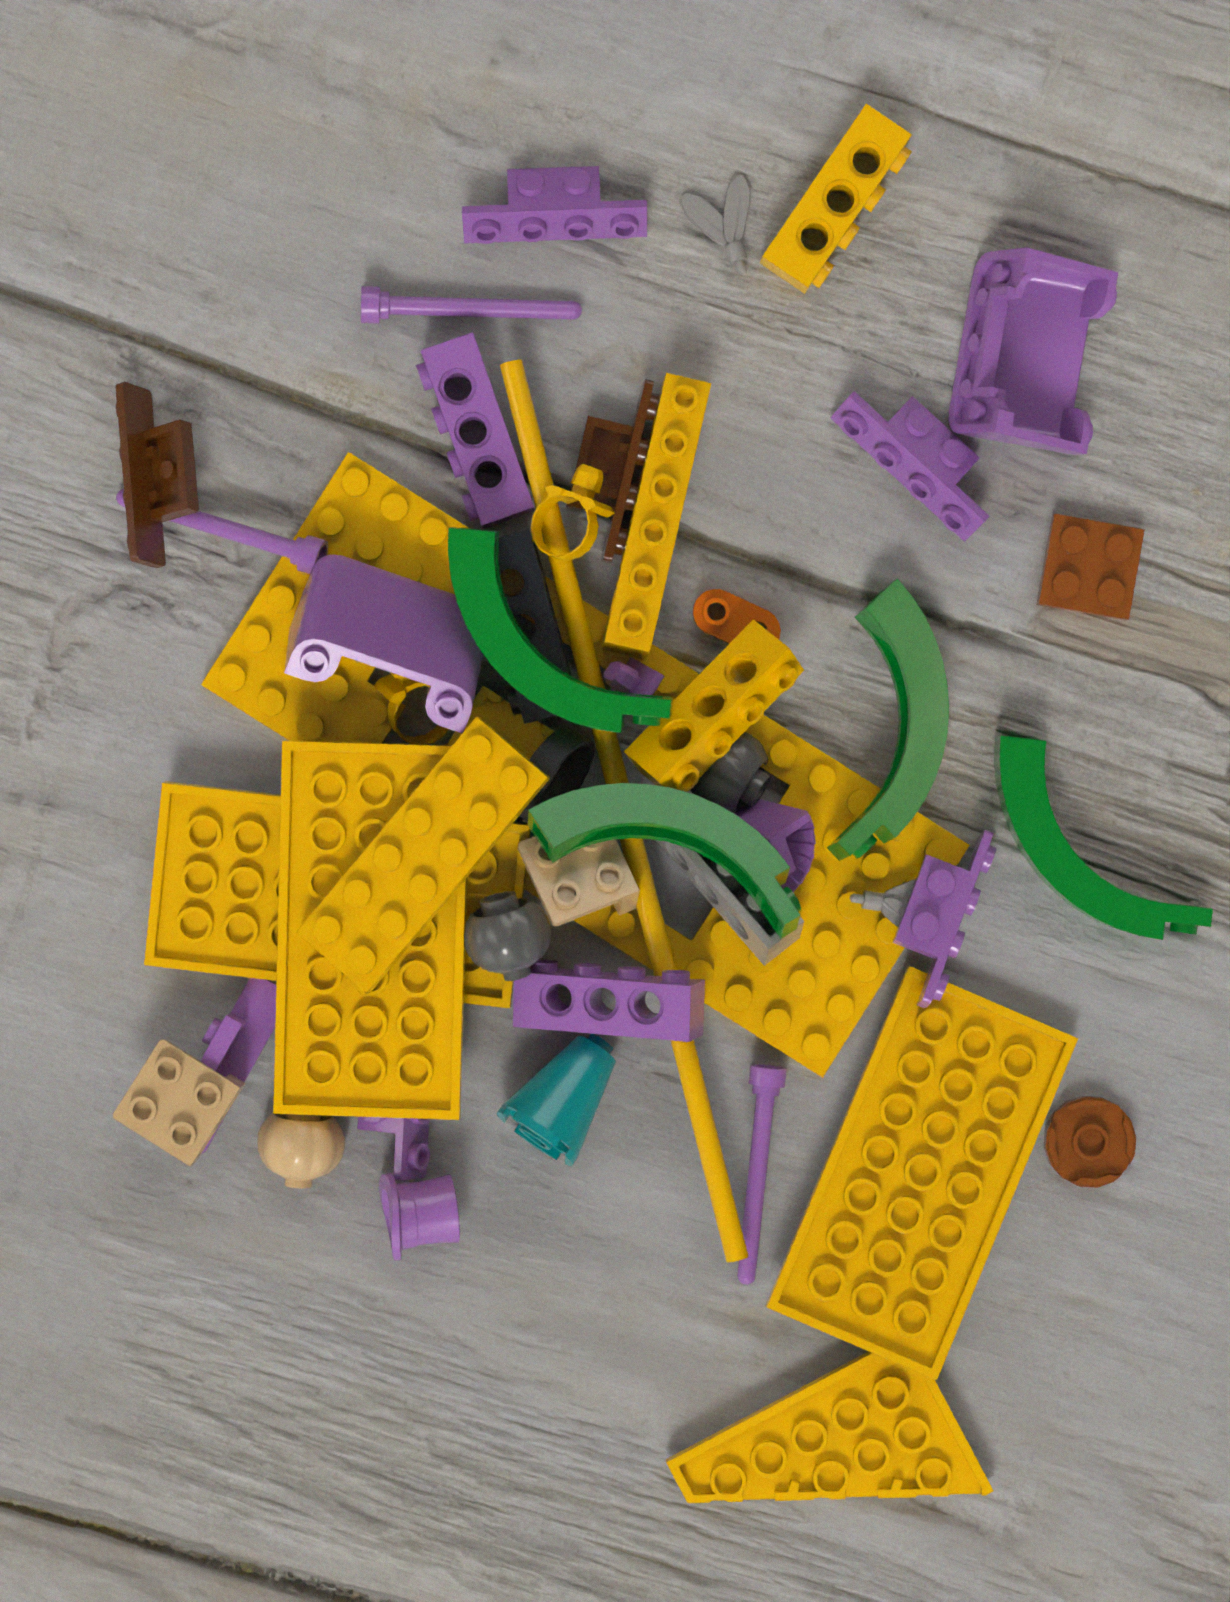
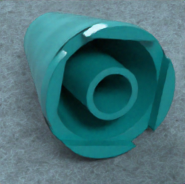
[496,1034,616,1166]

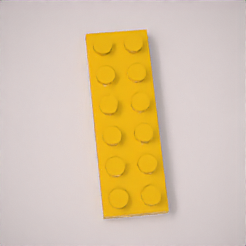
[296,717,550,993]

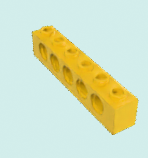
[601,372,712,660]

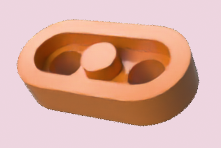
[693,589,781,644]

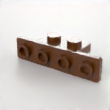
[566,379,660,564]
[115,381,199,568]

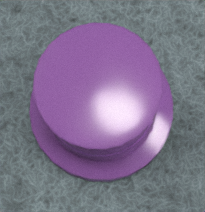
[379,1173,460,1261]

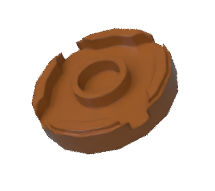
[1043,1095,1136,1188]

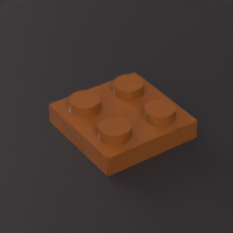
[1036,514,1145,621]

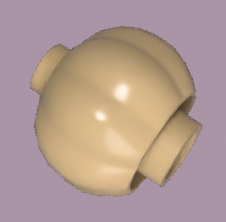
[257,1113,345,1189]

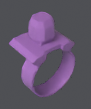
[604,657,665,695]

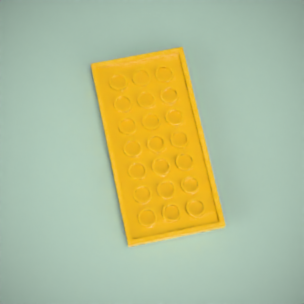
[273,740,467,1120]
[144,781,531,1009]
[765,966,1078,1380]

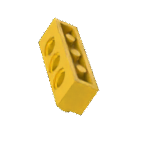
[760,103,912,294]
[624,619,804,792]

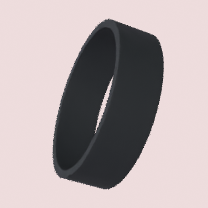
[519,726,595,822]

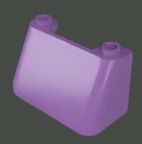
[948,247,1118,455]
[284,554,483,733]

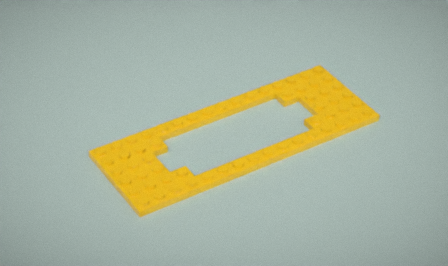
[201,452,970,1078]

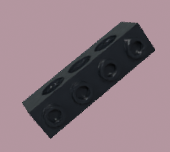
[499,529,572,724]

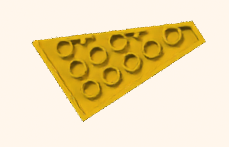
[666,1351,994,1503]

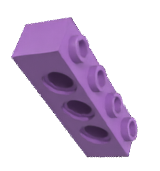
[416,332,535,529]
[513,959,705,1042]

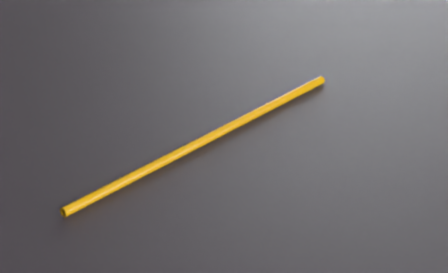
[500,359,749,1263]

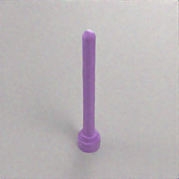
[361,286,582,324]
[116,489,328,574]
[737,1064,787,1285]

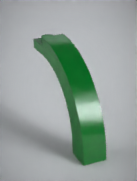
[448,527,673,733]
[827,578,949,861]
[994,735,1213,940]
[528,783,801,939]

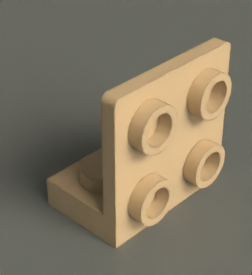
[518,836,640,926]
[113,1039,246,1167]

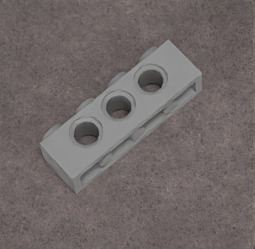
[656,790,804,966]

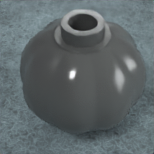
[691,732,771,813]
[464,891,552,981]

